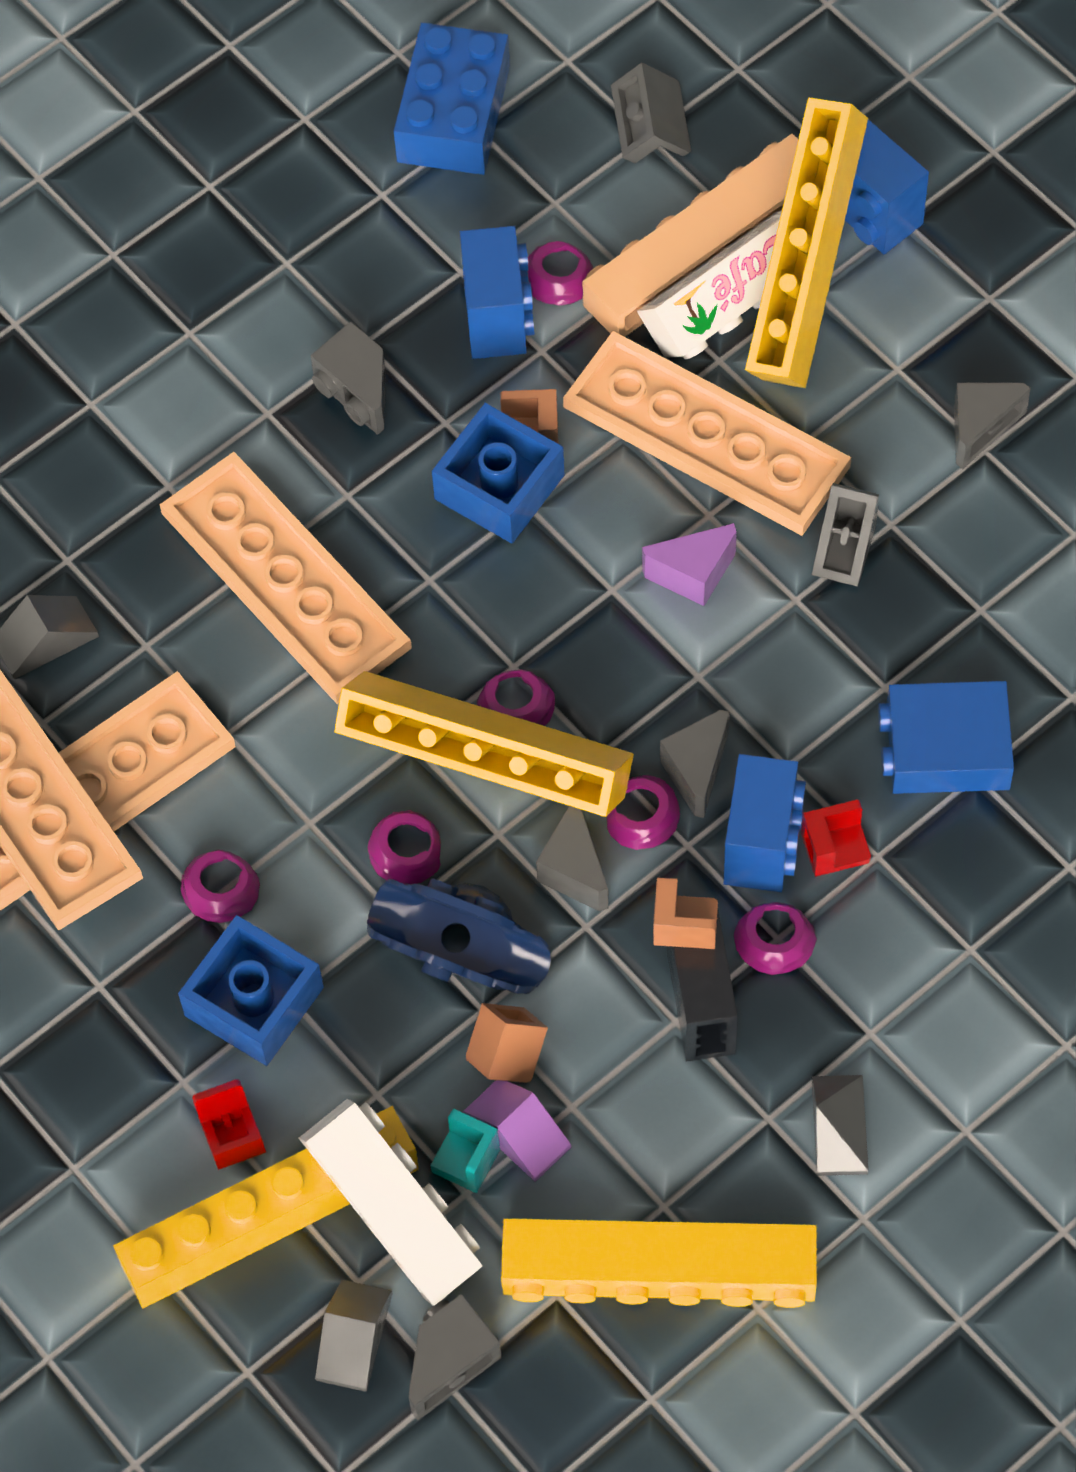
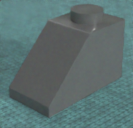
[409,1294,501,1420]

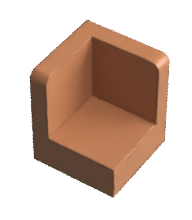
[500,389,558,443]
[654,878,718,949]
[466,1003,548,1083]

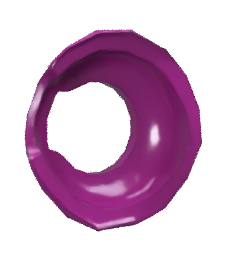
[528,241,594,306]
[477,669,555,726]
[607,775,680,850]
[367,810,441,884]
[181,849,260,923]
[733,902,817,975]

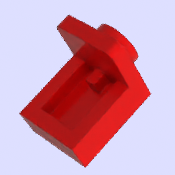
[192,1079,266,1170]

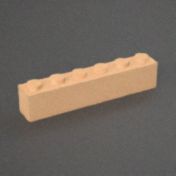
[583,134,798,337]

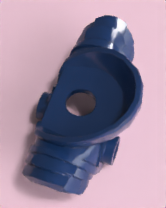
[367,878,552,994]

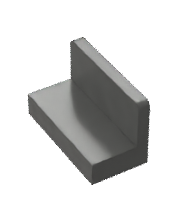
[611,63,691,164]

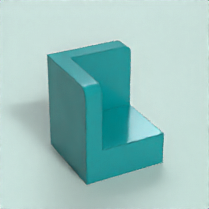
[430,1109,500,1194]

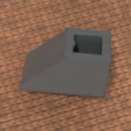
[311,322,386,435]

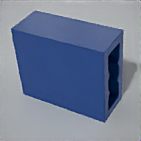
[878,681,1014,794]

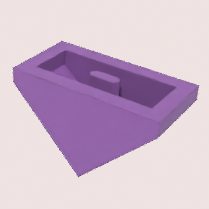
[642,523,737,606]
[463,1080,571,1182]

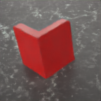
[801,800,871,877]

